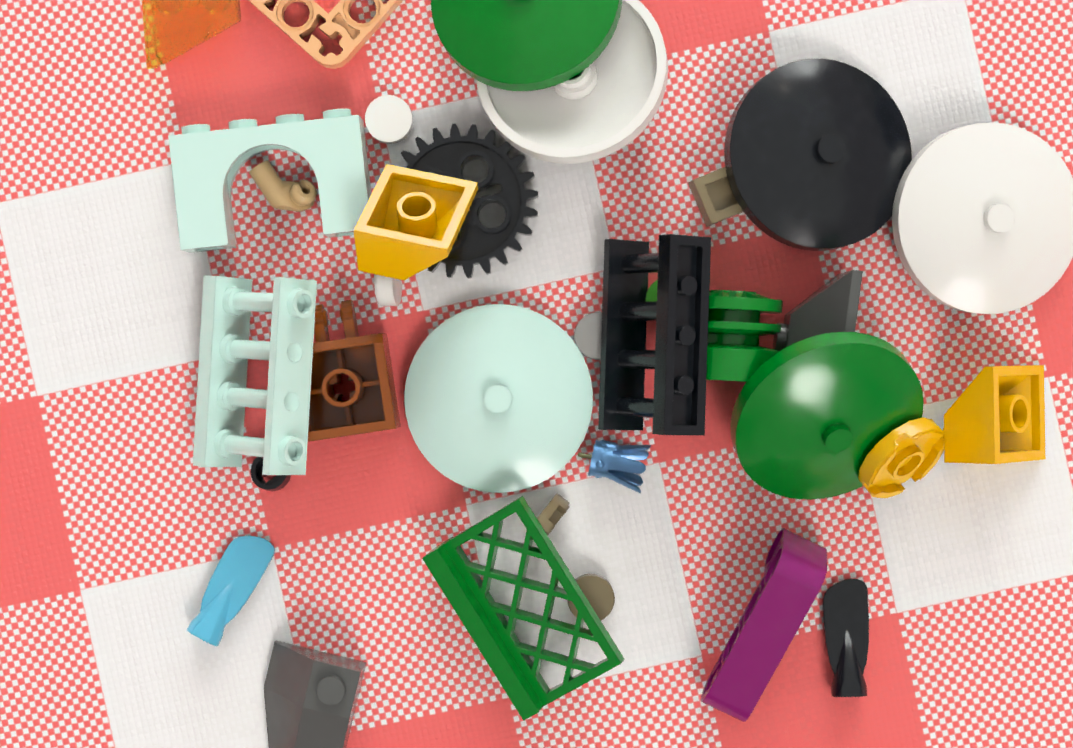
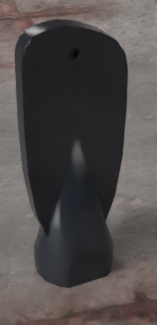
[823,579,869,697]

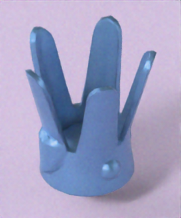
[578,439,651,494]

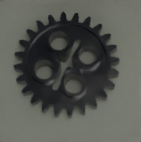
[401,124,539,279]

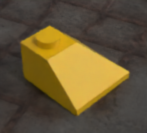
[353,164,478,280]
[942,365,1046,464]

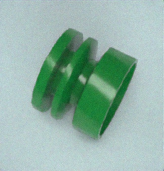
[706,290,783,382]

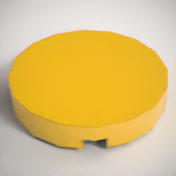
[858,417,946,498]

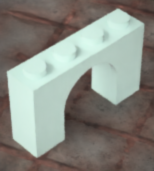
[168,109,372,253]

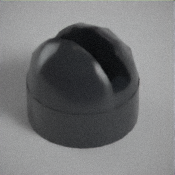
[250,457,291,491]

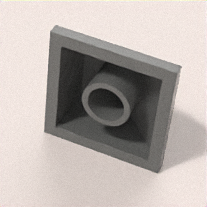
[773,270,863,351]

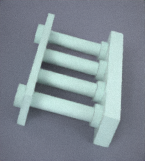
[193,275,317,475]

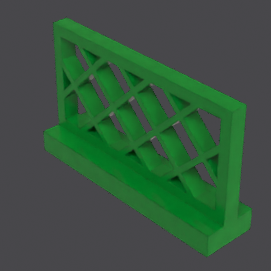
[422,496,624,721]

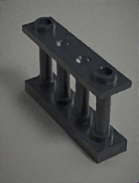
[598,234,711,436]

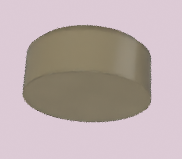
[567,574,615,620]

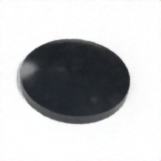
[724,59,912,251]

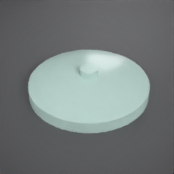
[404,304,593,493]

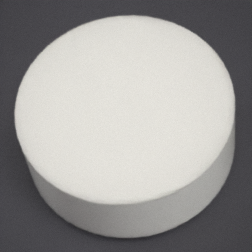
[365,95,413,144]
[374,274,402,306]

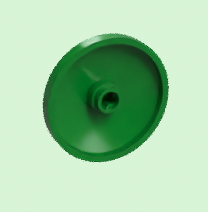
[431,0,622,91]
[730,332,924,500]

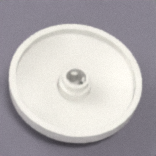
[476,0,668,164]
[892,122,1073,314]

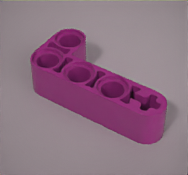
[701,528,827,722]

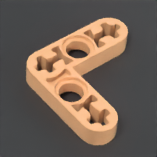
[248,0,403,69]

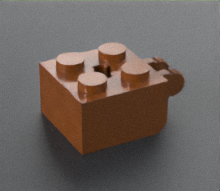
[308,300,401,442]

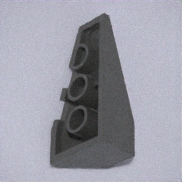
[264,640,367,748]

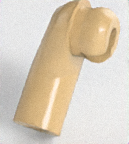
[249,160,317,212]

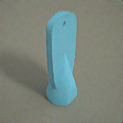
[187,536,275,646]

